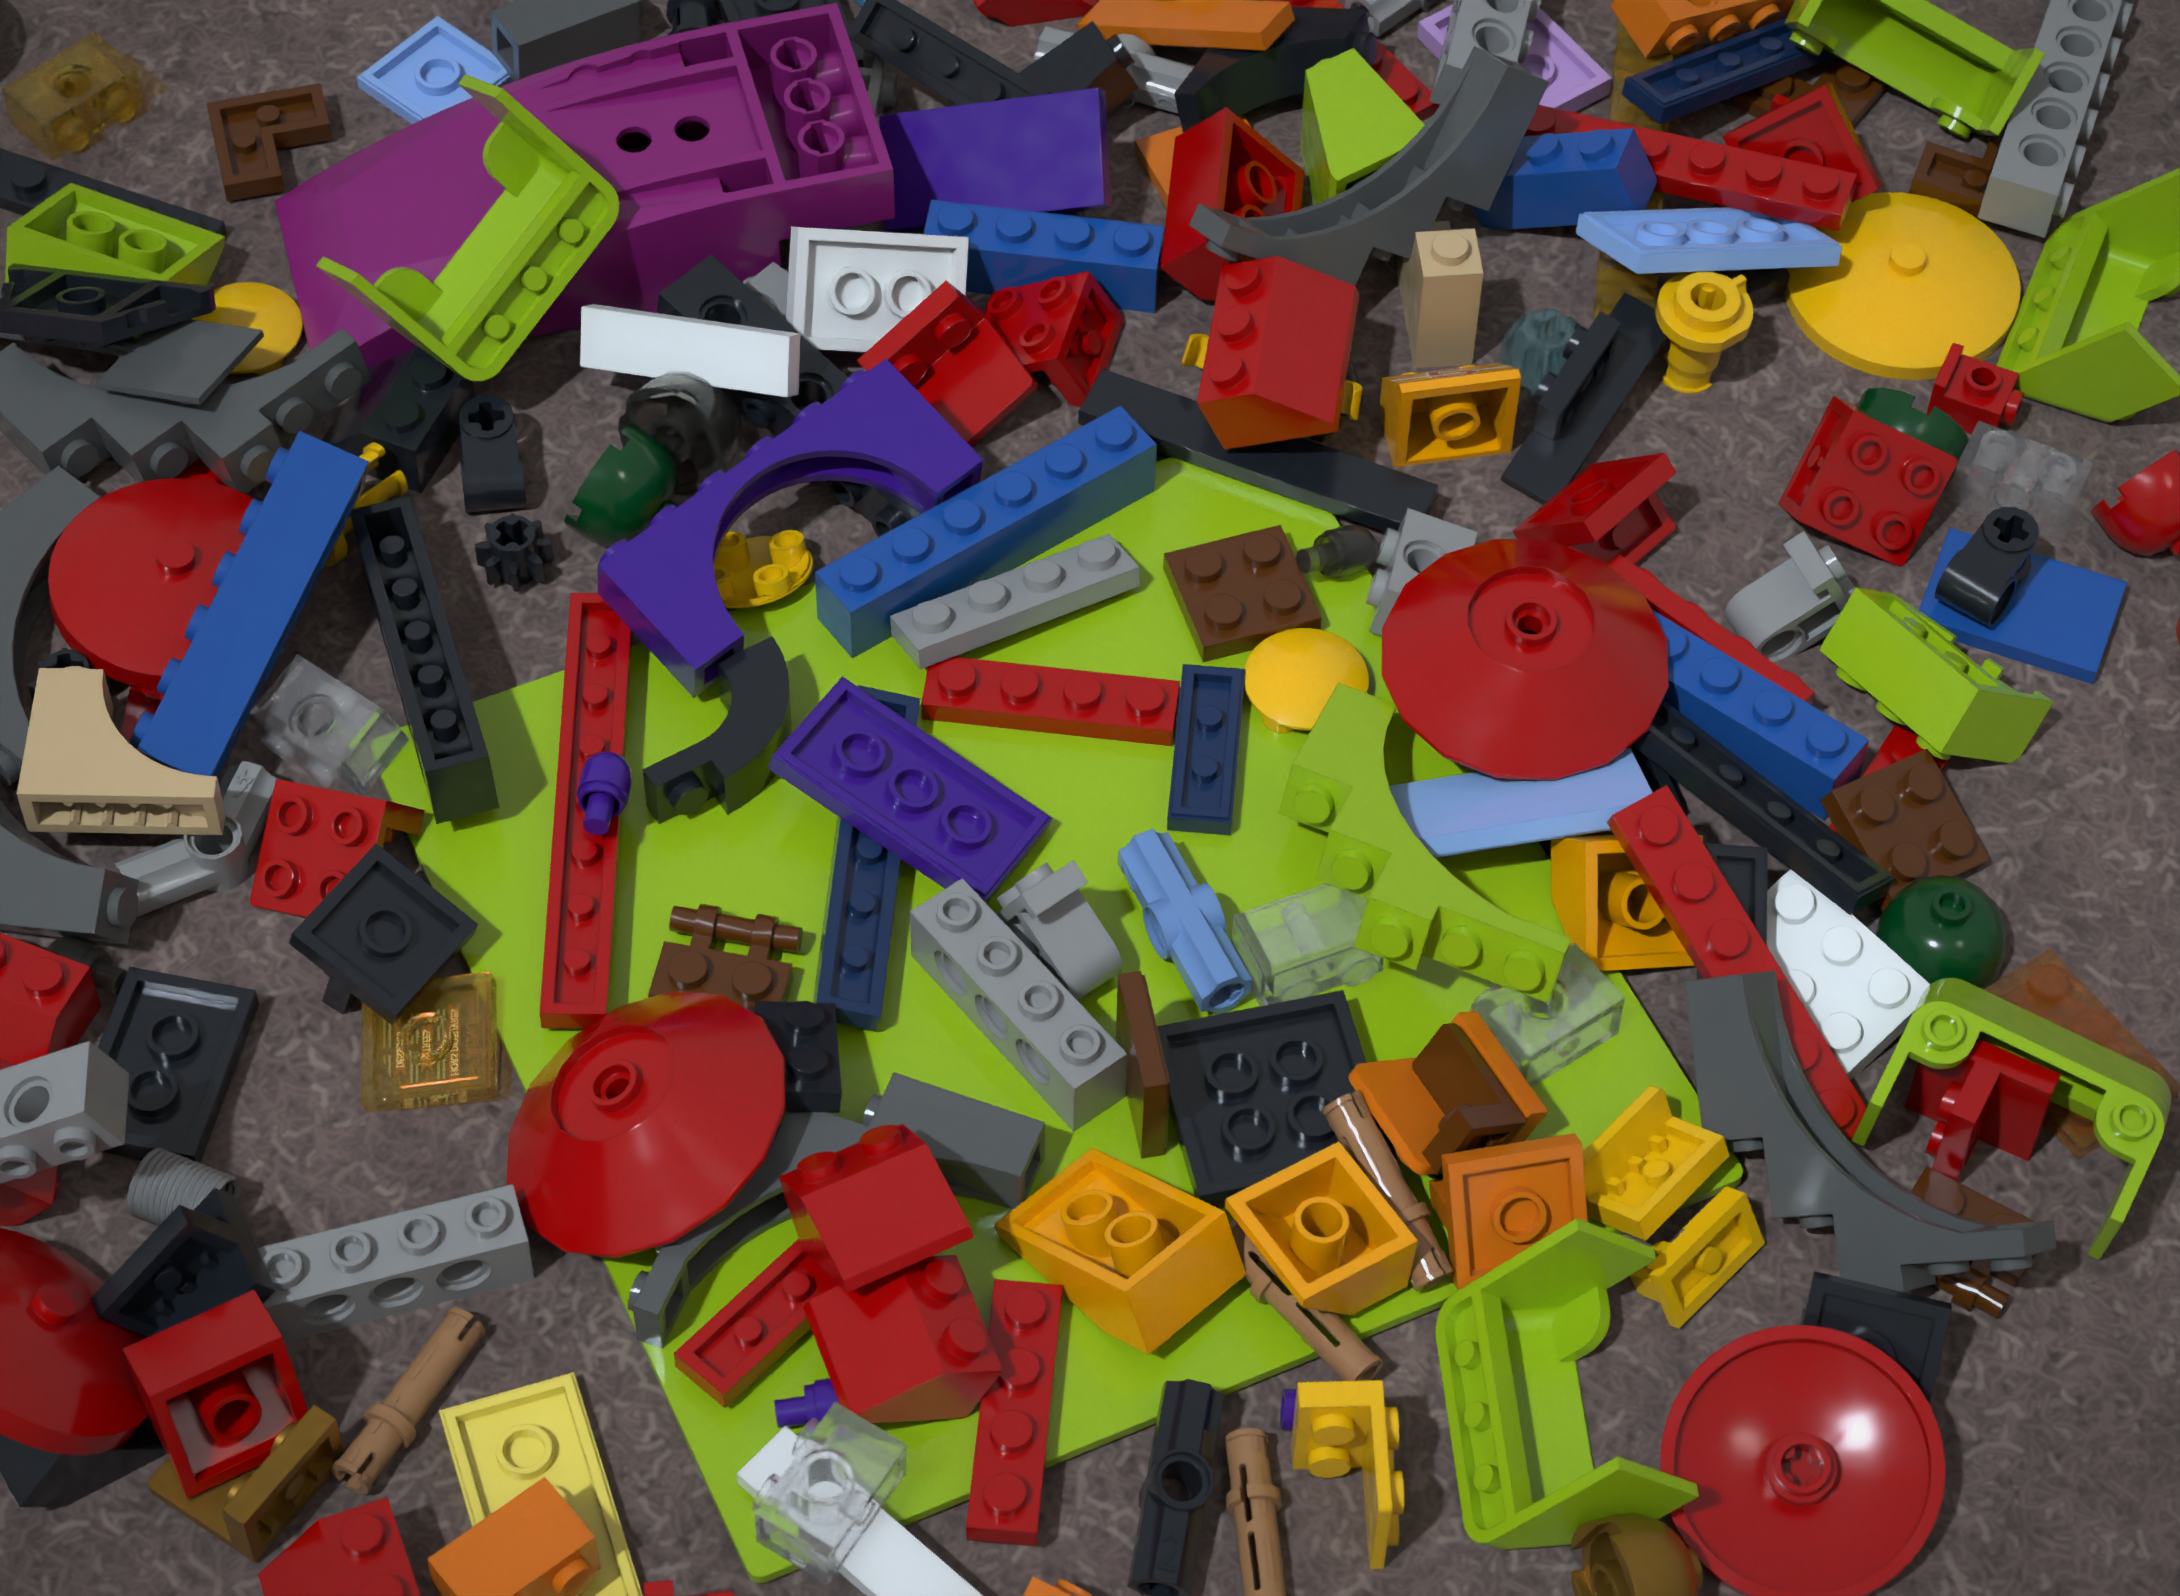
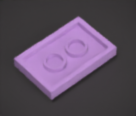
[1417,5,1612,112]

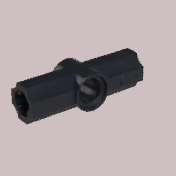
[1127,1379,1224,1596]

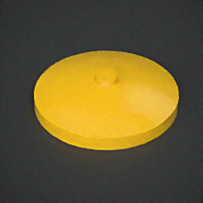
[1783,192,2021,380]

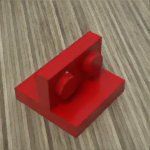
[1512,452,1676,564]
[1905,1038,2061,1182]

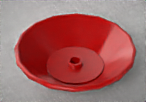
[1381,539,1669,781]
[507,991,786,1258]

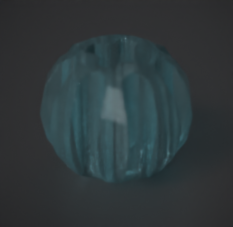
[1500,308,1580,396]

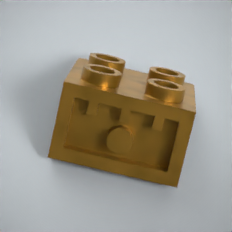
[147,1405,344,1563]

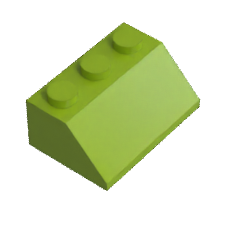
[5,182,225,339]

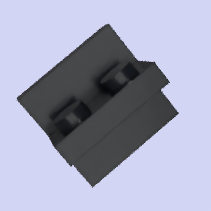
[289,843,478,1025]
[91,1188,276,1337]
[1799,1271,1952,1405]

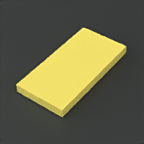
[439,1372,643,1596]

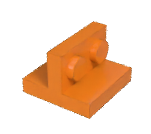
[1429,1133,1588,1290]

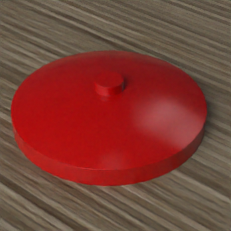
[48,478,296,690]
[0,1227,148,1455]
[1659,1325,1945,1596]

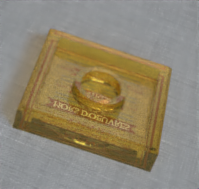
[361,971,497,1112]

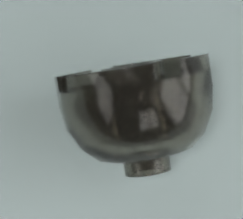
[618,371,743,496]

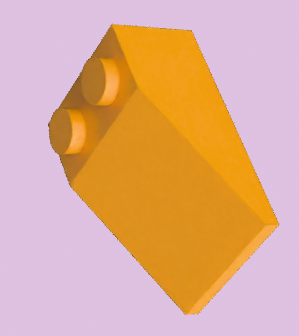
[994,1148,1247,1355]

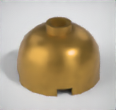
[1571,1513,1703,1596]

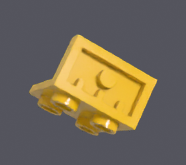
[1291,1380,1404,1569]

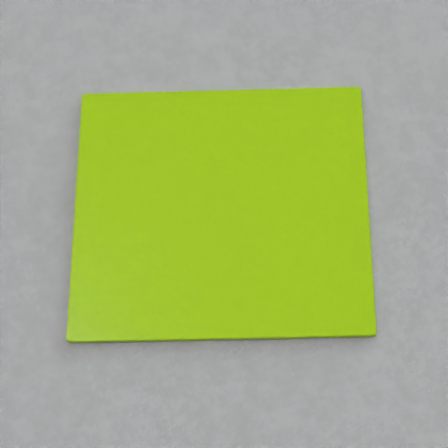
[368,457,1743,1583]

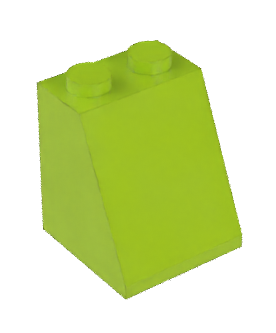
[1300,48,1425,205]

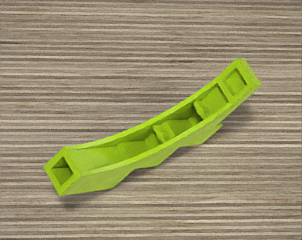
[1278,683,1572,1003]

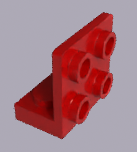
[984,271,1124,407]
[857,280,1038,447]
[1778,395,1957,567]
[250,779,425,918]

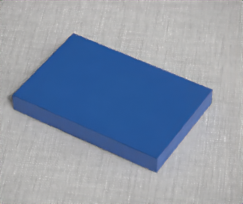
[1919,527,2127,684]

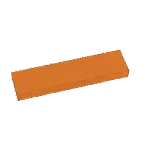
[1077,0,1295,51]

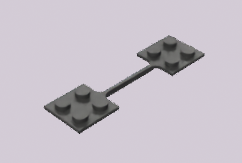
[0,291,264,405]

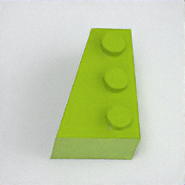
[1819,587,2054,763]

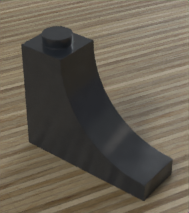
[1174,7,1377,132]
[1019,21,1139,217]

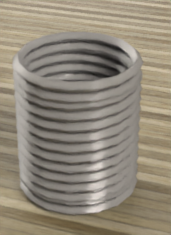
[127,1148,239,1227]

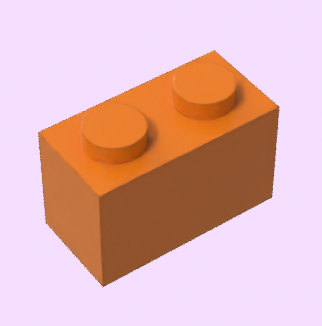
[427,1477,601,1596]

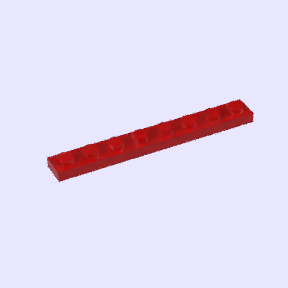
[539,593,633,1028]

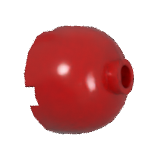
[2090,449,2180,557]

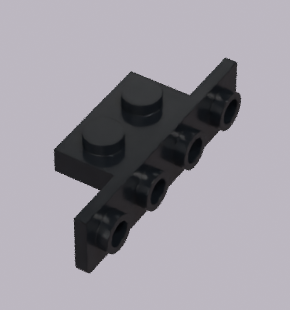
[1501,292,1668,505]

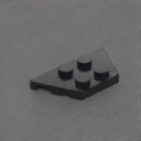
[0,263,216,350]

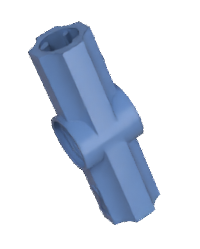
[1118,829,1253,1015]

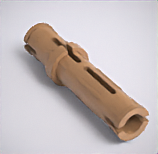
[1322,1090,1455,1292]
[1229,1219,1383,1381]
[331,1307,486,1495]
[1223,1428,1287,1596]

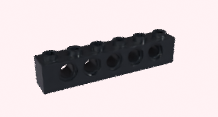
[657,254,921,537]
[350,496,499,824]

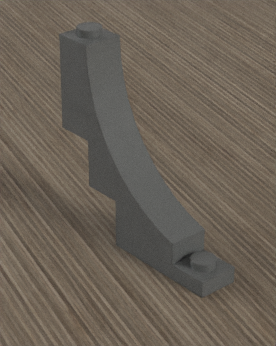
[0,800,139,944]

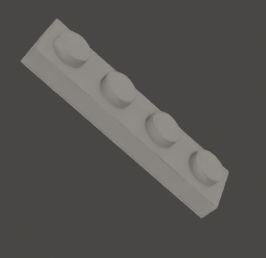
[890,534,1140,669]

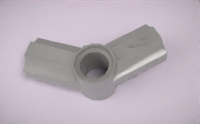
[114,760,280,917]

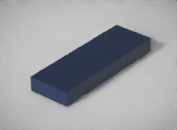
[1167,664,1245,836]

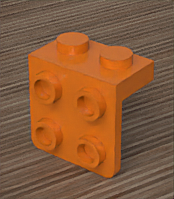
[1348,1011,1549,1175]

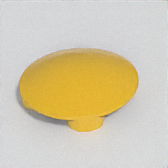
[192,282,303,375]
[713,530,813,608]
[1244,628,1369,734]

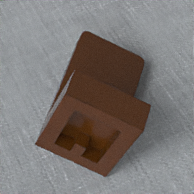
[1412,1023,1527,1174]

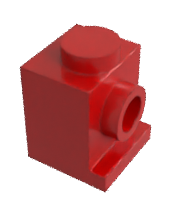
[1926,342,2025,442]

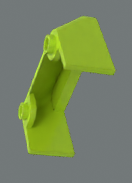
[1784,0,2046,140]
[316,74,619,381]
[1996,168,2180,422]
[1851,978,2171,1260]
[1435,1218,1699,1550]

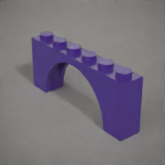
[597,359,983,698]

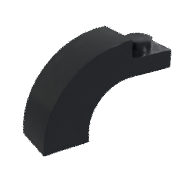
[643,636,792,824]

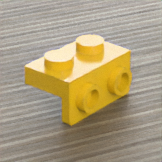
[1583,1085,1730,1241]

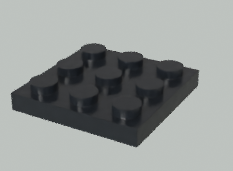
[1157,990,1397,1206]

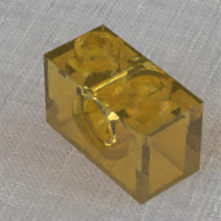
[2,32,144,161]

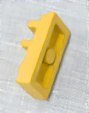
[1630,1186,1765,1329]

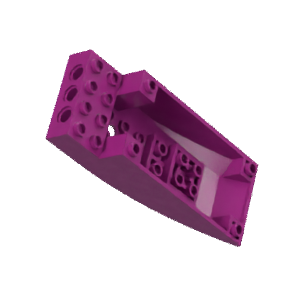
[275,3,895,369]

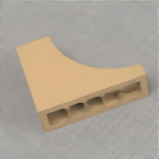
[1394,221,1484,368]
[17,666,226,835]

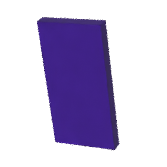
[879,88,1111,232]
[768,676,1052,904]

